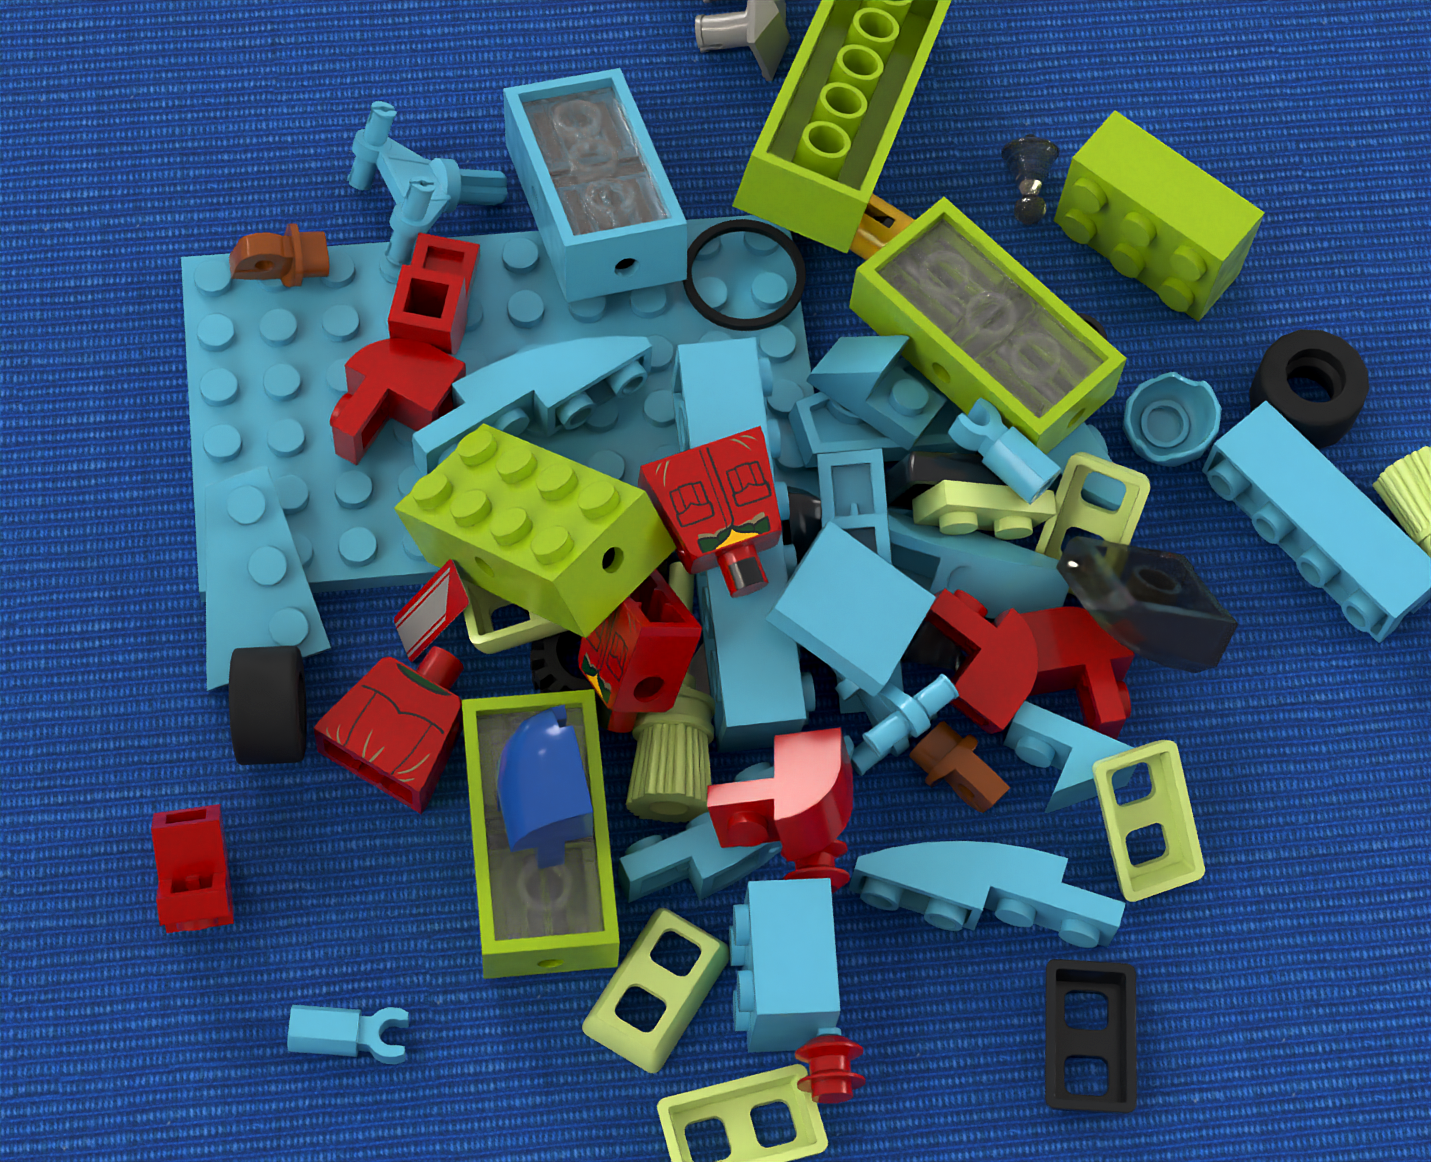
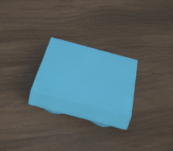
[765,520,936,697]

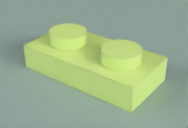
[912,480,1057,540]

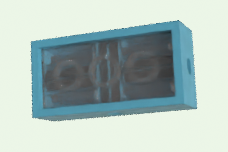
[503,68,687,303]

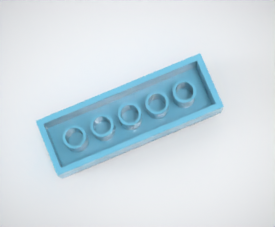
[671,337,815,753]

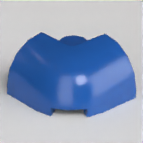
[496,705,594,869]

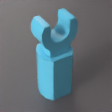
[948,397,1061,505]
[287,1005,409,1064]

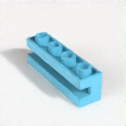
[1202,401,1431,643]

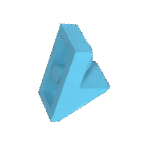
[806,335,947,452]
[1003,701,1137,813]

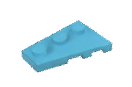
[788,357,977,468]
[205,465,331,692]

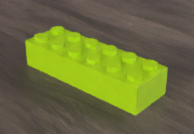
[732,0,952,254]

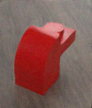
[388,233,480,355]
[330,338,466,465]
[923,588,1038,734]
[1020,606,1135,740]
[707,727,853,862]
[151,804,234,933]

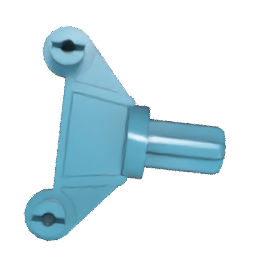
[347,101,508,266]
[830,666,959,776]

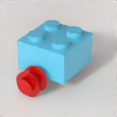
[729,839,866,1104]

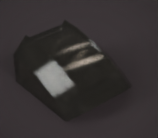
[1056,536,1238,673]

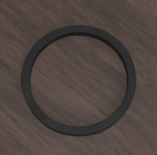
[683,219,806,331]

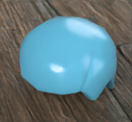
[1122,372,1222,467]

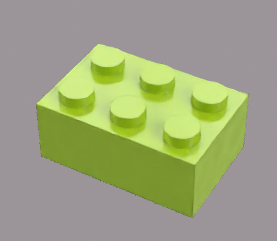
[1054,110,1265,322]

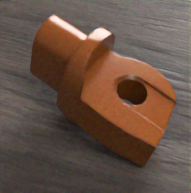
[229,223,330,287]
[909,721,1010,813]

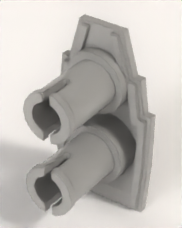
[695,0,791,81]

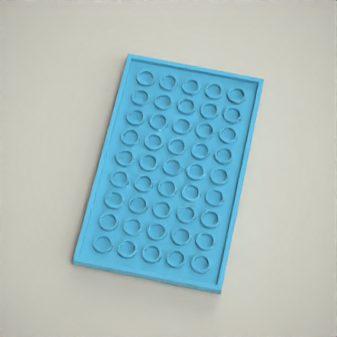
[181,215,821,602]

